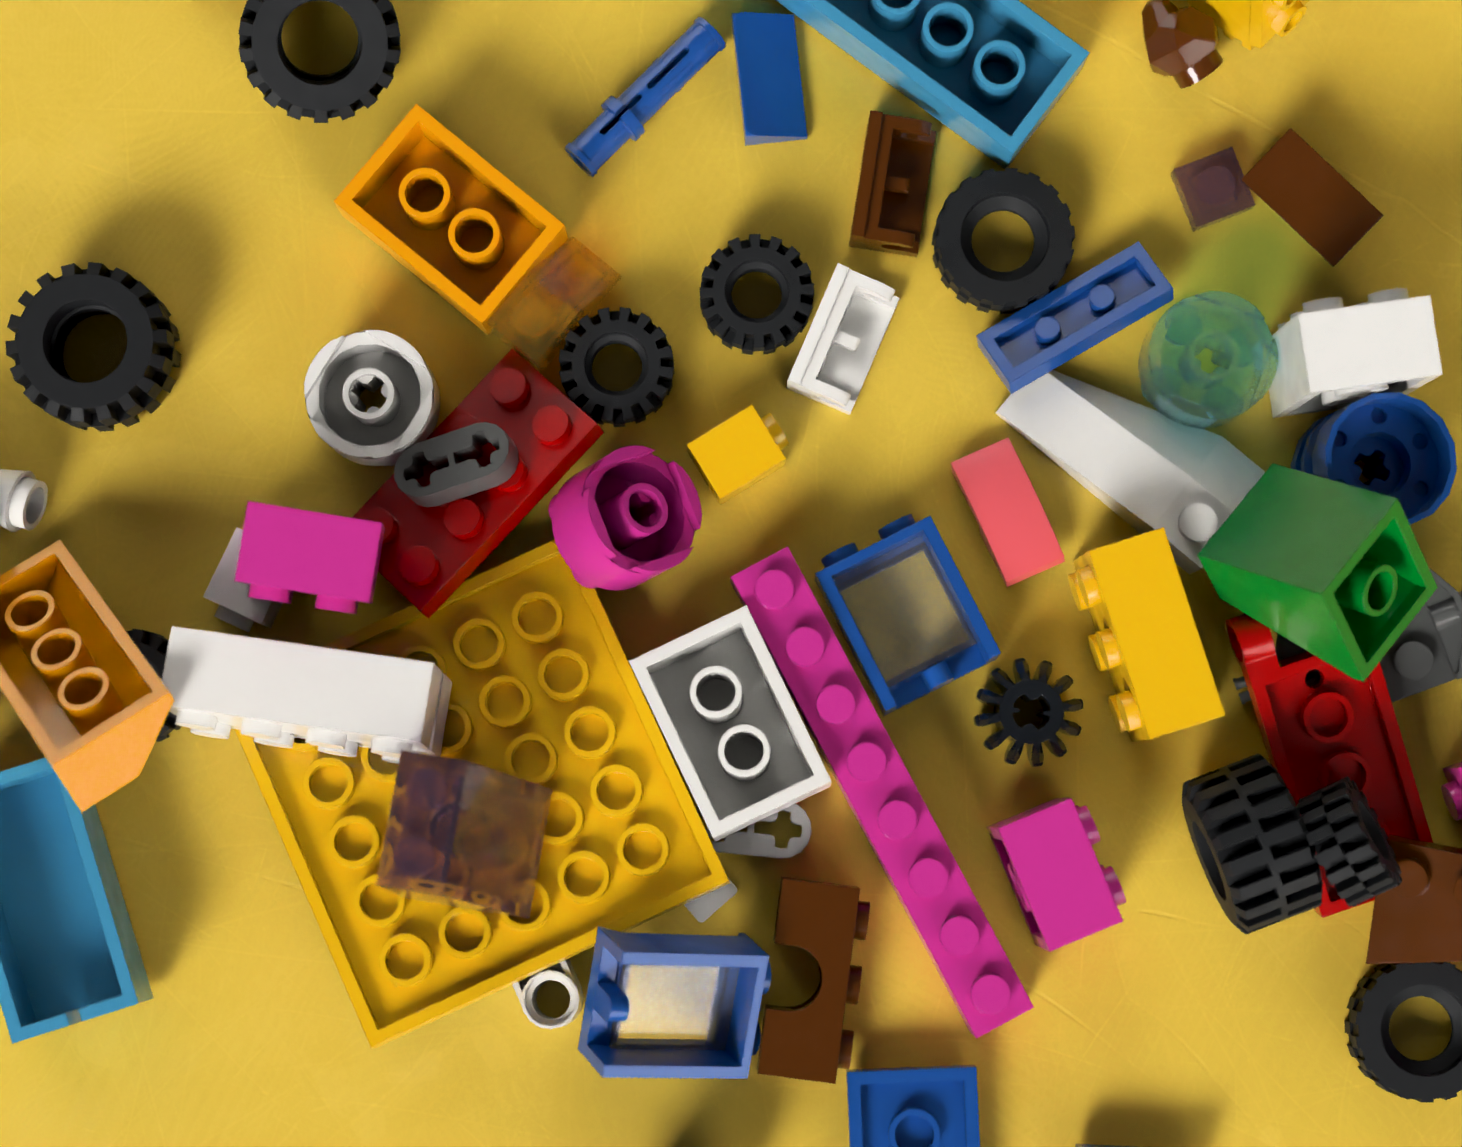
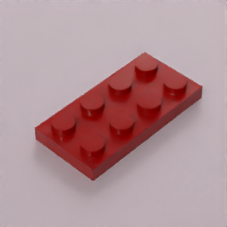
[352,348,604,619]

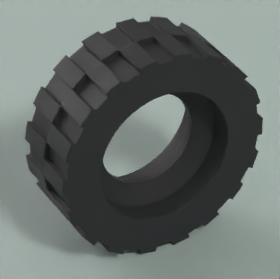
[932,168,1075,314]
[1344,962,1462,1102]

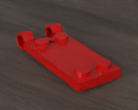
[1226,614,1433,918]

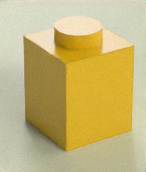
[687,405,789,505]

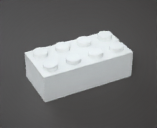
[162,626,452,766]

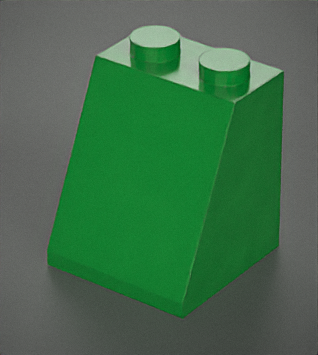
[1197,463,1438,682]

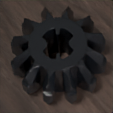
[973,658,1083,767]

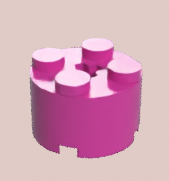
[548,445,702,591]

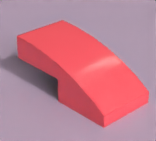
[951,437,1065,587]

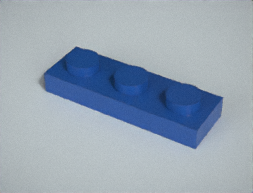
[976,241,1174,394]

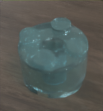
[1138,291,1278,429]

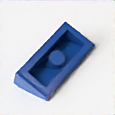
[732,12,808,146]

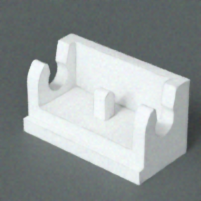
[786,263,900,415]

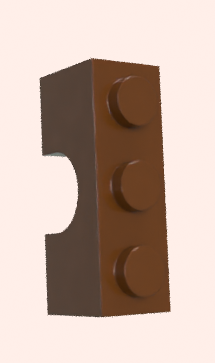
[757,877,870,1084]

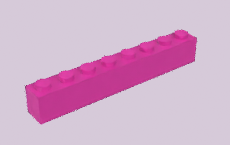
[730,546,1034,1038]

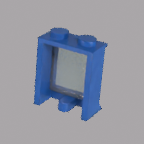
[815,514,1001,716]
[578,926,771,1079]

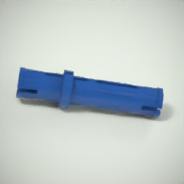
[564,17,726,177]

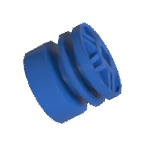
[1291,392,1457,525]

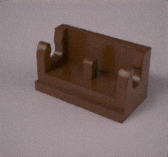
[849,110,936,257]
[1241,128,1384,267]

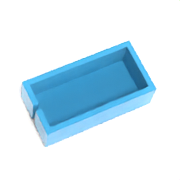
[0,758,154,1044]

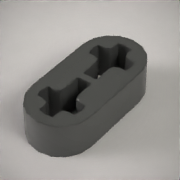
[394,422,519,508]

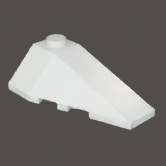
[995,370,1265,574]

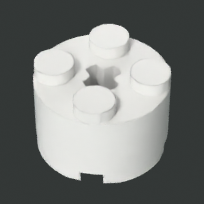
[304,330,440,466]

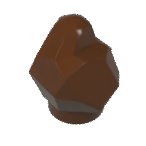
[1142,0,1223,88]

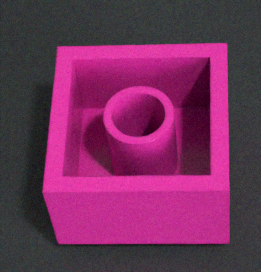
[235,501,385,615]
[987,798,1126,952]

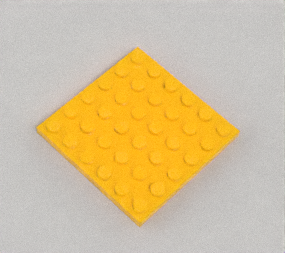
[234,539,730,1048]

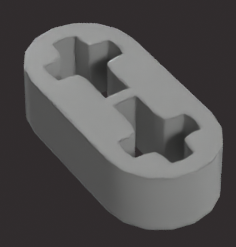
[696,803,812,859]

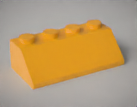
[0,539,174,812]

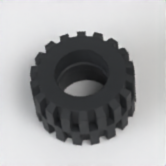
[238,0,401,123]
[6,262,181,432]
[1182,754,1323,934]

